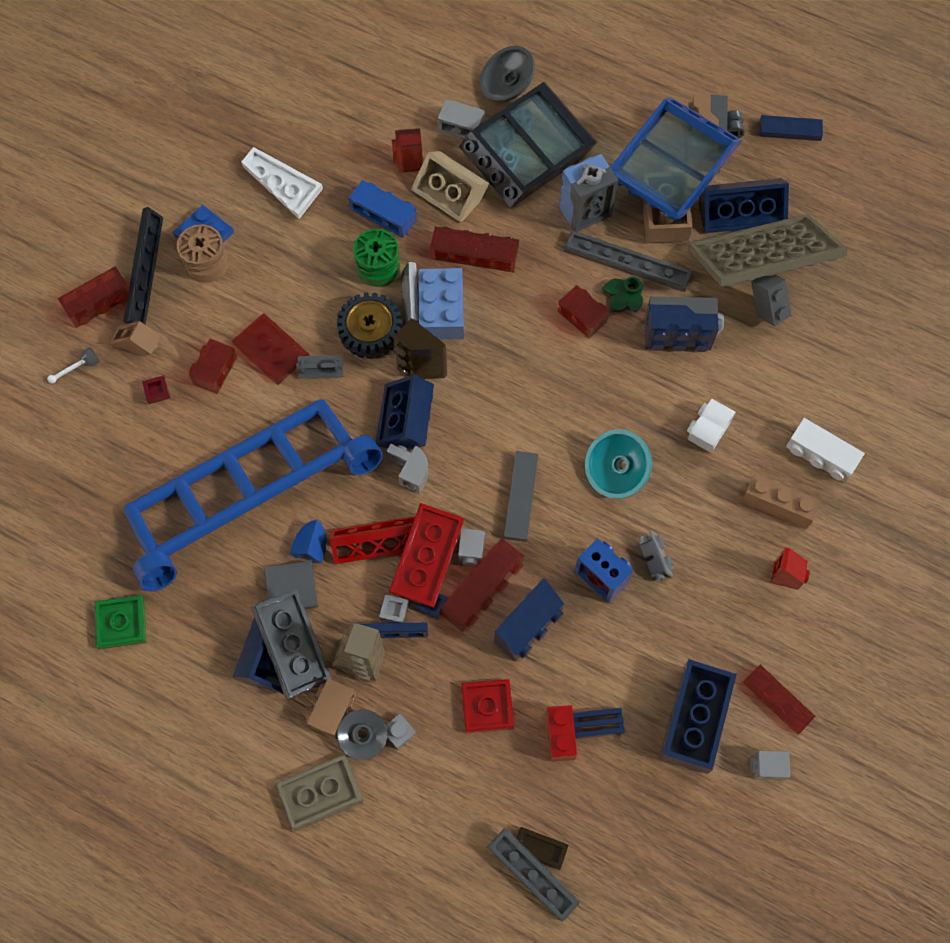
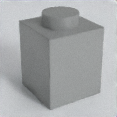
[458,529,485,567]
[750,751,790,781]

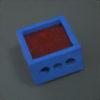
[574,538,633,603]

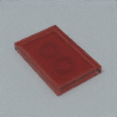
[232,313,309,385]

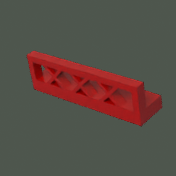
[329,516,415,565]

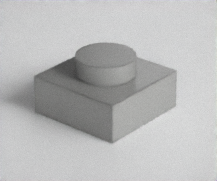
[379,595,409,623]
[386,714,416,750]

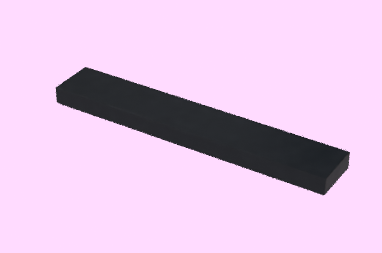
[123,207,163,325]

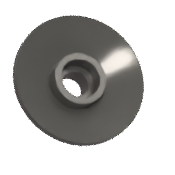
[337,709,387,760]

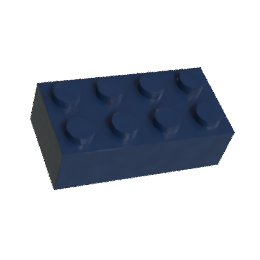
[659,659,737,774]

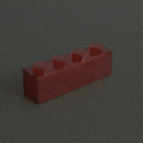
[430,226,519,273]
[440,538,524,632]

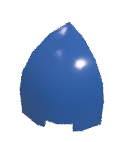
[290,519,327,563]

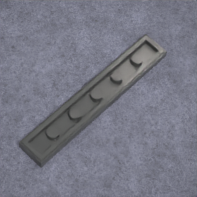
[564,230,693,292]

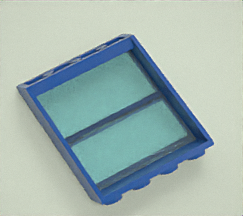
[610,97,742,220]

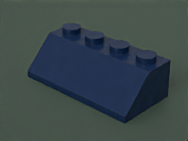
[699,178,789,233]

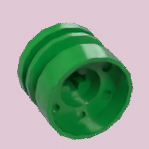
[353,229,401,287]

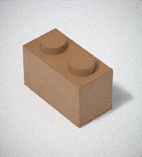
[306,678,357,739]

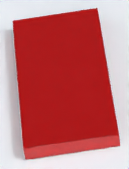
[389,503,465,608]

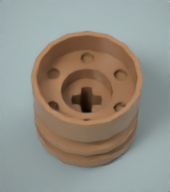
[177,224,229,283]

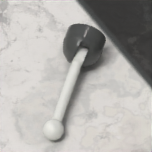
[47,347,100,384]

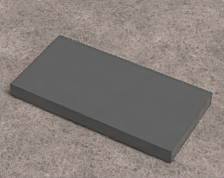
[251,588,332,699]

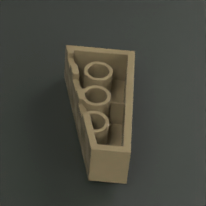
[331,623,385,682]

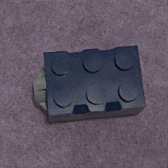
[644,296,724,352]

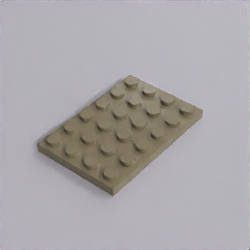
[689,214,847,287]

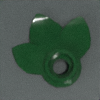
[602,276,643,312]

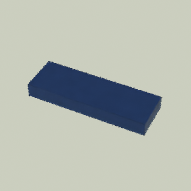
[760,115,823,141]
[360,622,428,638]

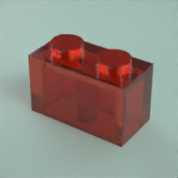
[391,128,423,173]
[557,285,609,338]
[189,338,238,394]

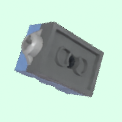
[559,154,618,232]

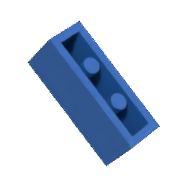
[349,180,417,238]

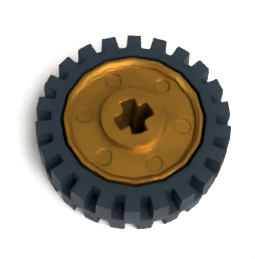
[337,292,403,359]

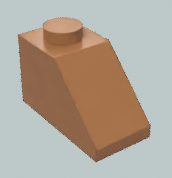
[110,321,161,356]

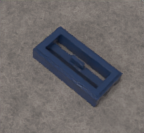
[573,708,625,739]

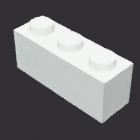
[786,418,865,483]

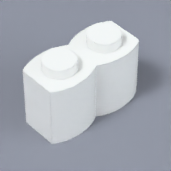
[687,399,736,453]

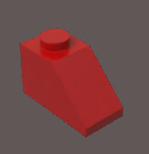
[770,547,810,590]

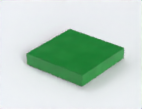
[94,595,147,650]

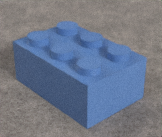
[419,268,464,339]

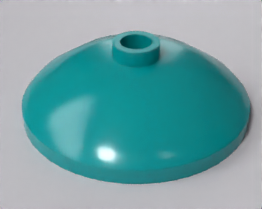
[585,429,652,499]

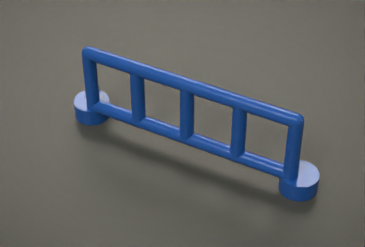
[124,399,383,592]

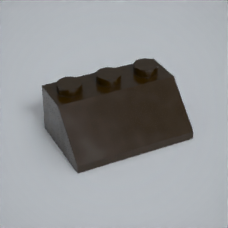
[393,318,447,379]

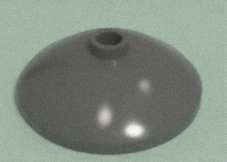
[480,46,535,103]

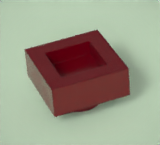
[142,375,171,404]

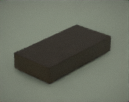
[517,827,569,870]

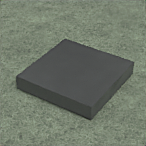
[265,560,318,609]

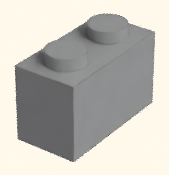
[438,99,485,139]

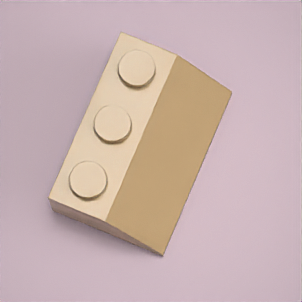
[411,151,489,222]

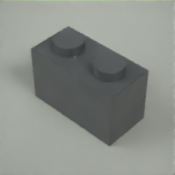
[751,275,792,326]

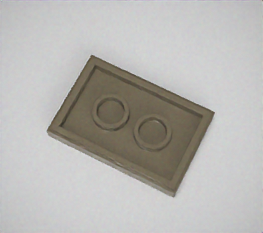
[275,754,364,832]

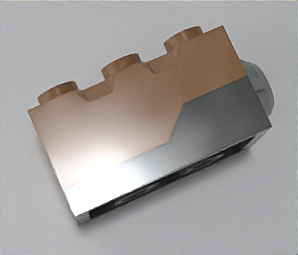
[683,94,728,173]

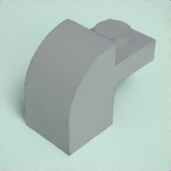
[386,444,429,494]

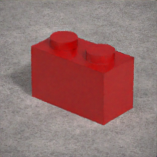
[546,705,577,762]

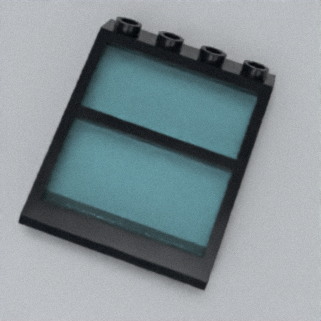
[459,82,597,208]

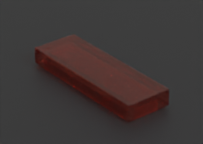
[742,664,816,735]

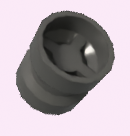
[727,110,745,138]

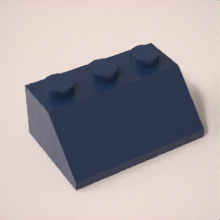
[376,374,434,450]
[494,578,564,661]
[232,617,284,695]

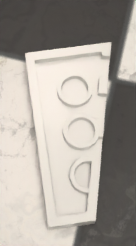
[242,147,323,219]

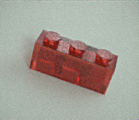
[57,266,129,328]

